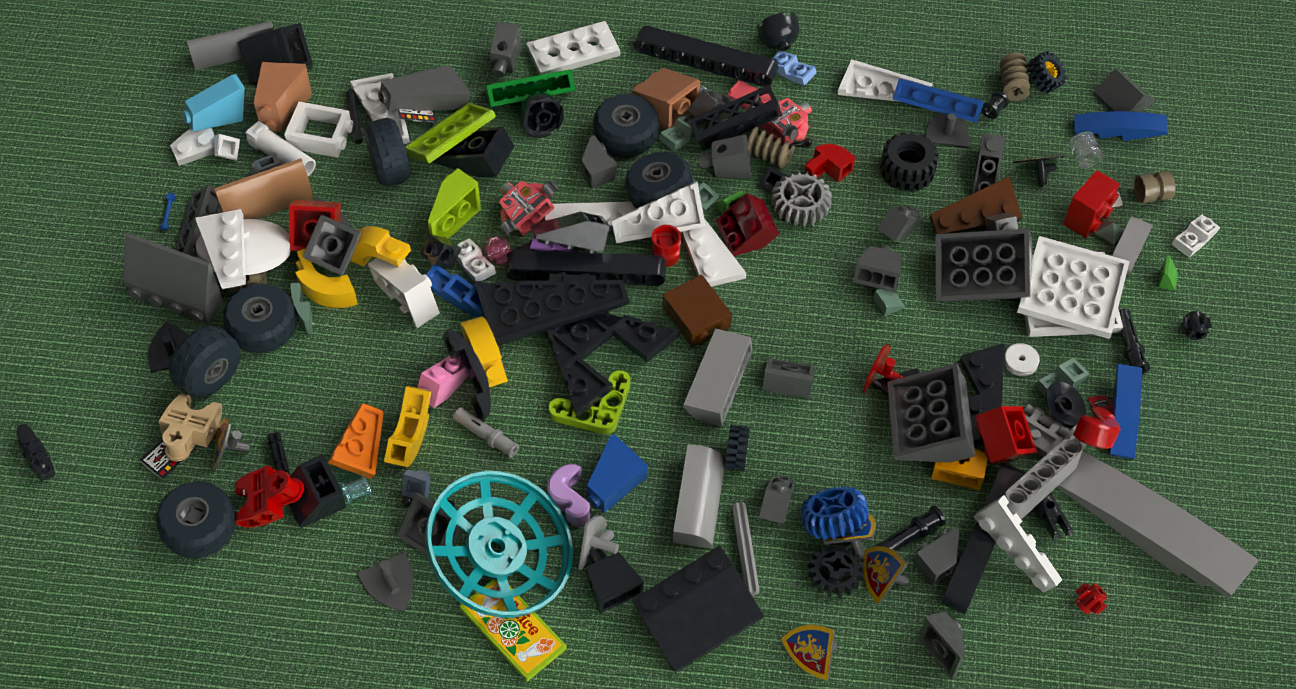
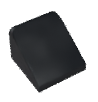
[759,166,788,192]

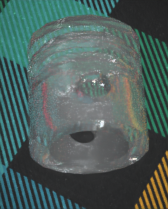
[1069,131,1104,169]

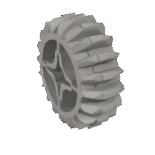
[771,171,832,227]

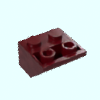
[715,193,779,256]

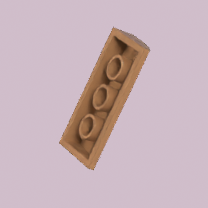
[214,158,314,219]

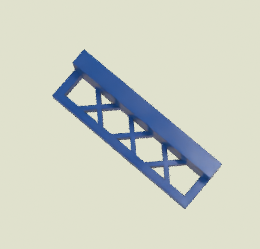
[893,78,984,123]

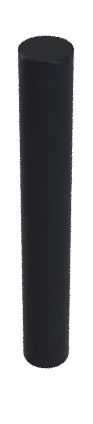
[346,90,363,144]

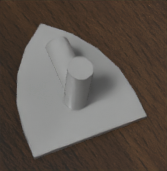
[579,515,619,570]

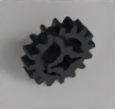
[808,543,864,598]

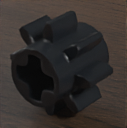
[1180,311,1212,340]

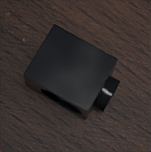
[420,234,462,268]

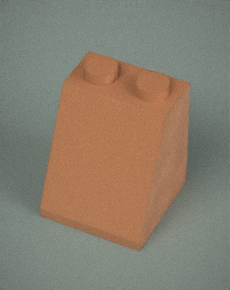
[254,62,312,132]
[632,68,700,130]

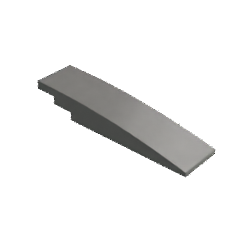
[1057,452,1259,599]

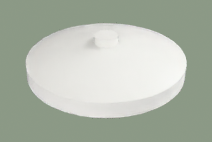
[196,219,291,275]

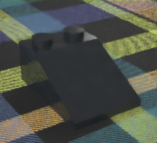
[433,127,515,177]

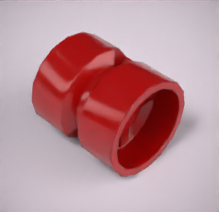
[651,225,681,267]

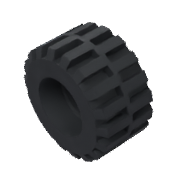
[880,132,939,192]

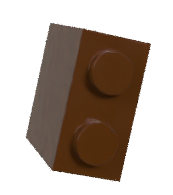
[662,275,732,347]

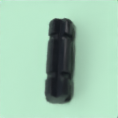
[267,432,290,474]

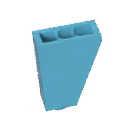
[182,74,244,132]

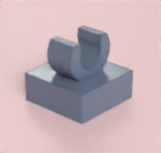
[402,469,431,498]

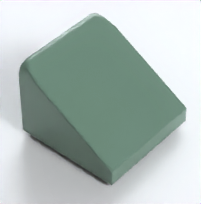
[873,289,905,316]

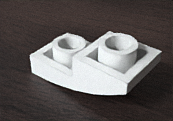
[1171,214,1220,258]
[456,238,496,281]

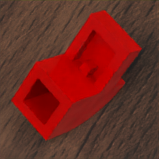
[804,144,856,182]

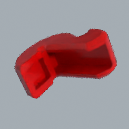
[1073,407,1121,449]

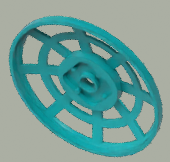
[425,471,573,618]

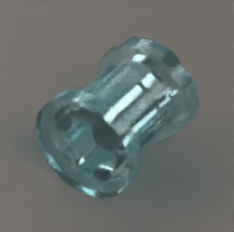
[340,475,372,504]

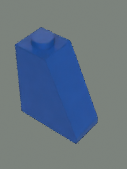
[587,434,648,513]

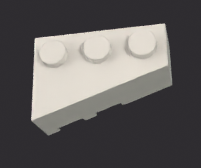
[368,258,440,328]

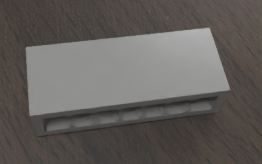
[187,21,274,70]
[683,329,753,427]
[673,444,726,549]

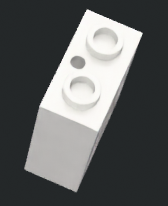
[284,102,353,158]

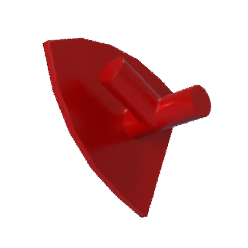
[862,344,903,393]

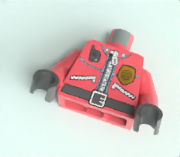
[752,97,812,145]
[500,180,559,237]

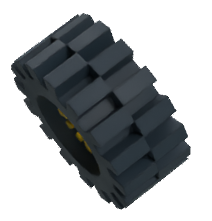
[1027,51,1067,93]
[725,425,750,471]

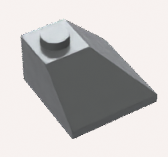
[918,612,965,679]

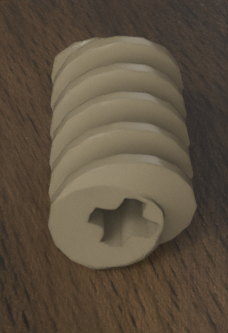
[999,53,1030,101]
[747,126,795,169]

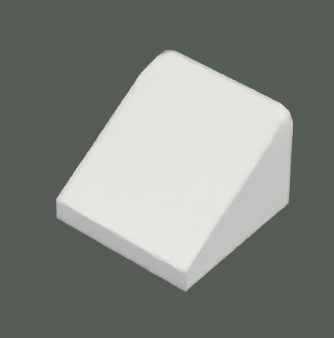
[214,134,240,161]

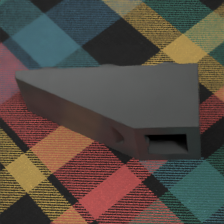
[972,133,1005,194]

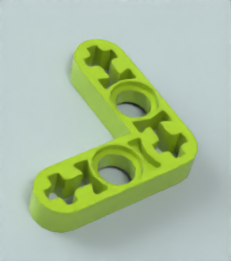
[549,370,631,435]

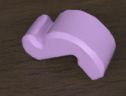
[547,464,590,527]

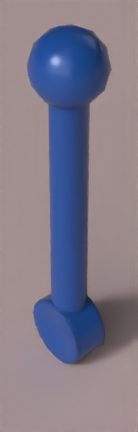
[160,193,176,231]

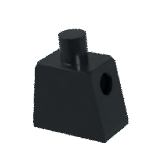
[587,548,644,614]

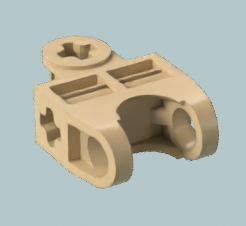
[159,393,222,461]

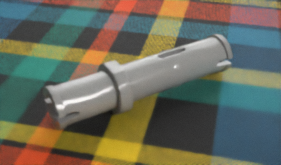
[453,407,519,458]

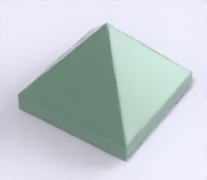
[1094,219,1125,246]

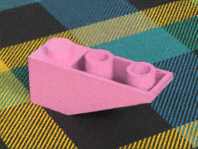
[417,355,469,408]

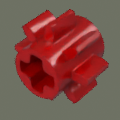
[1075,583,1108,615]

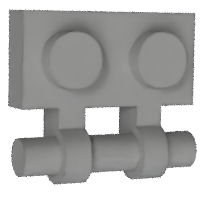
[1024,404,1070,457]

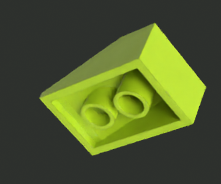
[428,168,481,239]

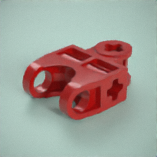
[235,465,304,528]

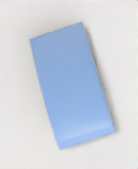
[772,51,816,86]

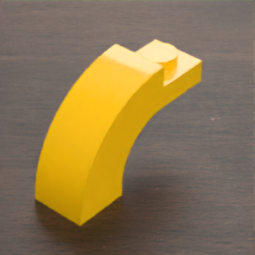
[350,226,411,267]
[295,249,358,308]
[459,316,508,387]
[384,386,432,467]

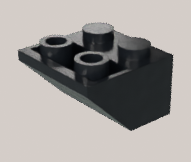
[288,454,346,529]

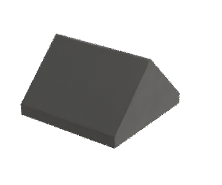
[1094,68,1155,112]
[303,215,362,276]
[762,358,815,399]
[397,493,461,562]

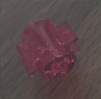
[483,235,511,264]

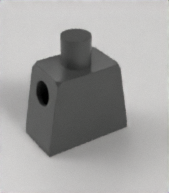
[490,22,522,77]
[700,135,752,179]
[853,246,901,293]

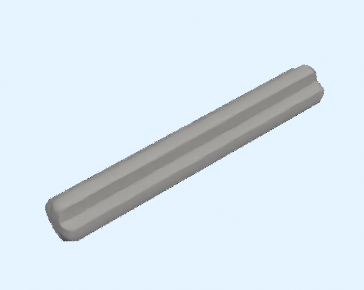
[732,502,759,596]

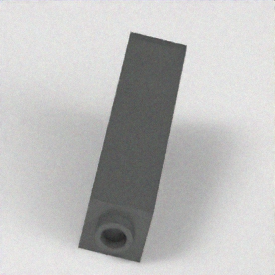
[378,65,471,111]

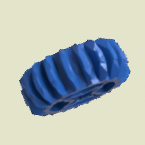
[800,486,869,540]

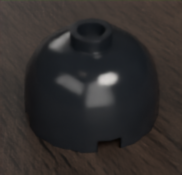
[757,12,800,51]
[519,92,564,138]

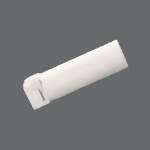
[245,121,316,176]

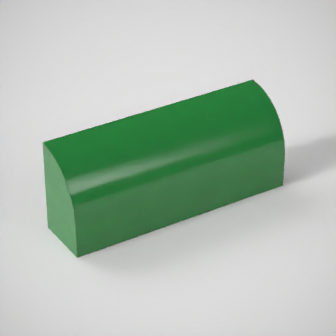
[484,69,576,108]

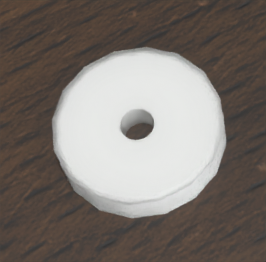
[1004,343,1040,376]

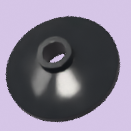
[1045,382,1086,427]

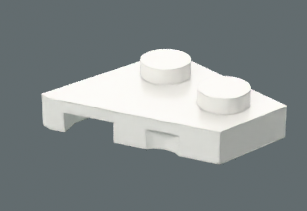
[170,128,215,166]

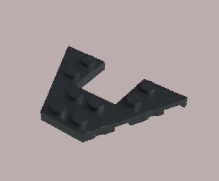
[547,311,680,417]
[872,343,1005,446]

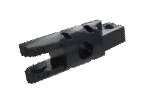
[16,424,55,481]
[1034,492,1074,541]

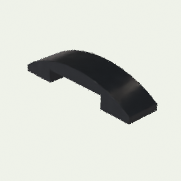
[442,328,491,422]

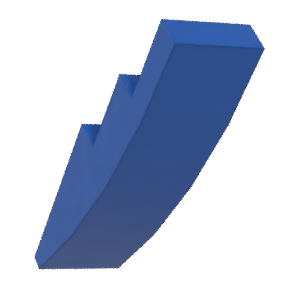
[1074,111,1168,141]
[426,265,487,321]
[1108,364,1142,459]

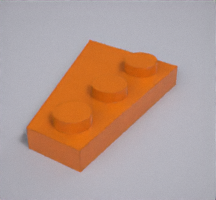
[327,403,384,479]

